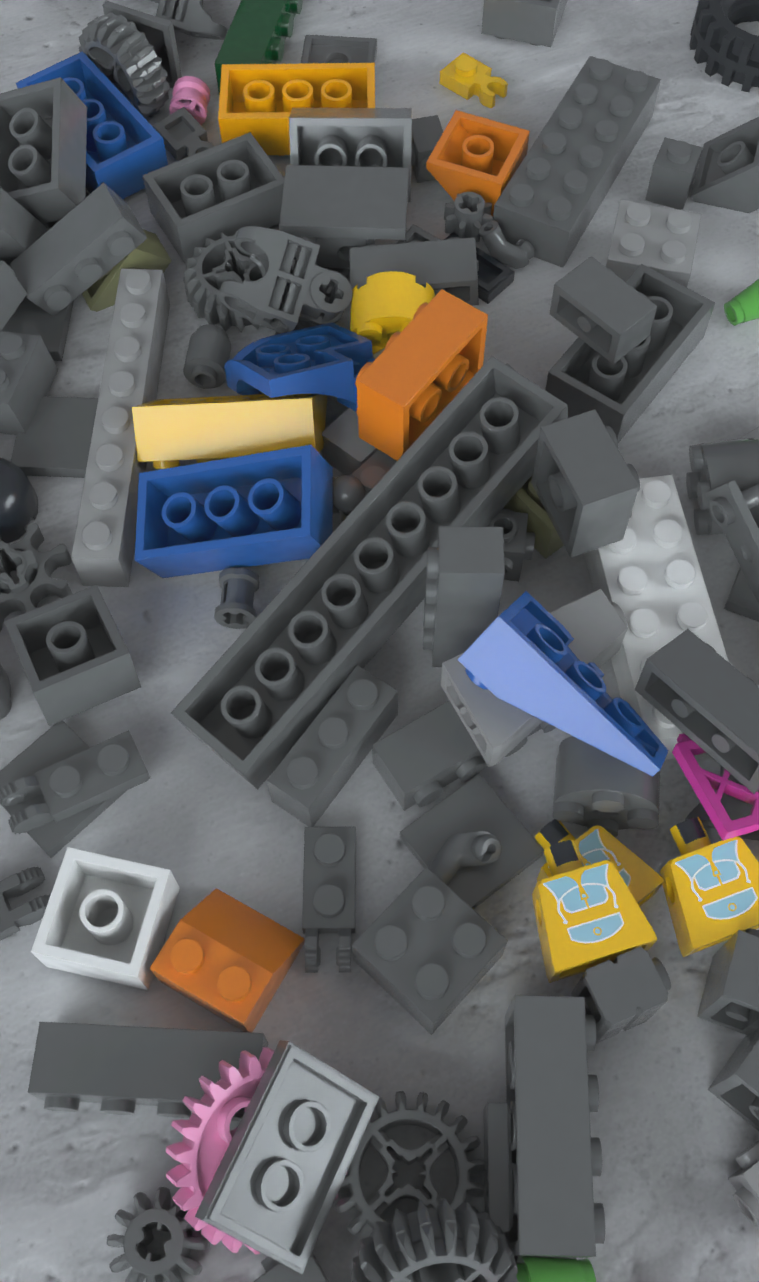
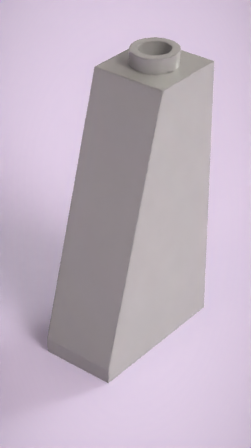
[440,589,628,767]

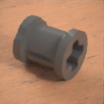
[214,568,260,629]

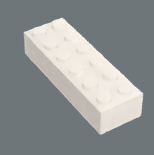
[584,475,729,760]

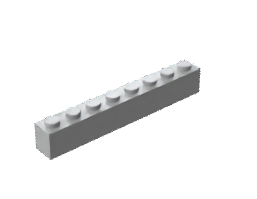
[71,269,170,587]

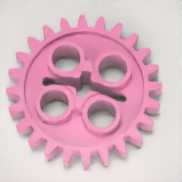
[166,1047,348,1254]

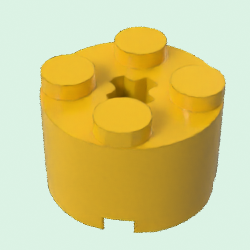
[350,271,435,355]

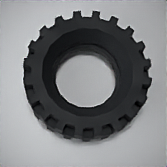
[689,0,759,92]

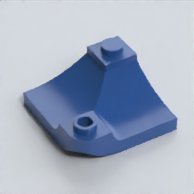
[224,322,375,412]

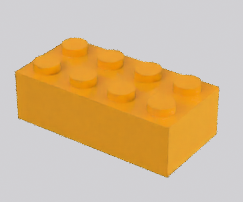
[218,63,375,156]

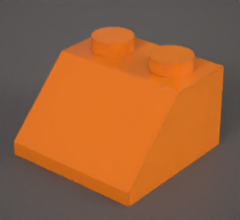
[426,110,530,217]
[150,888,305,1032]

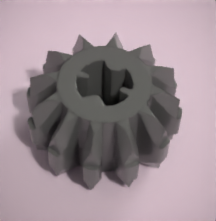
[106,1187,210,1282]

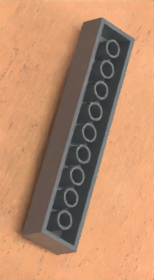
[171,356,568,790]

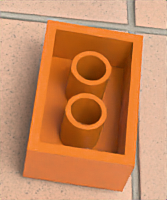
[355,289,488,461]

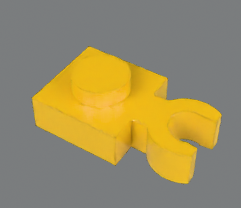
[439,52,508,108]

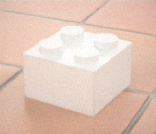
[31,847,180,991]

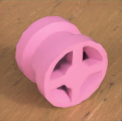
[169,76,211,125]

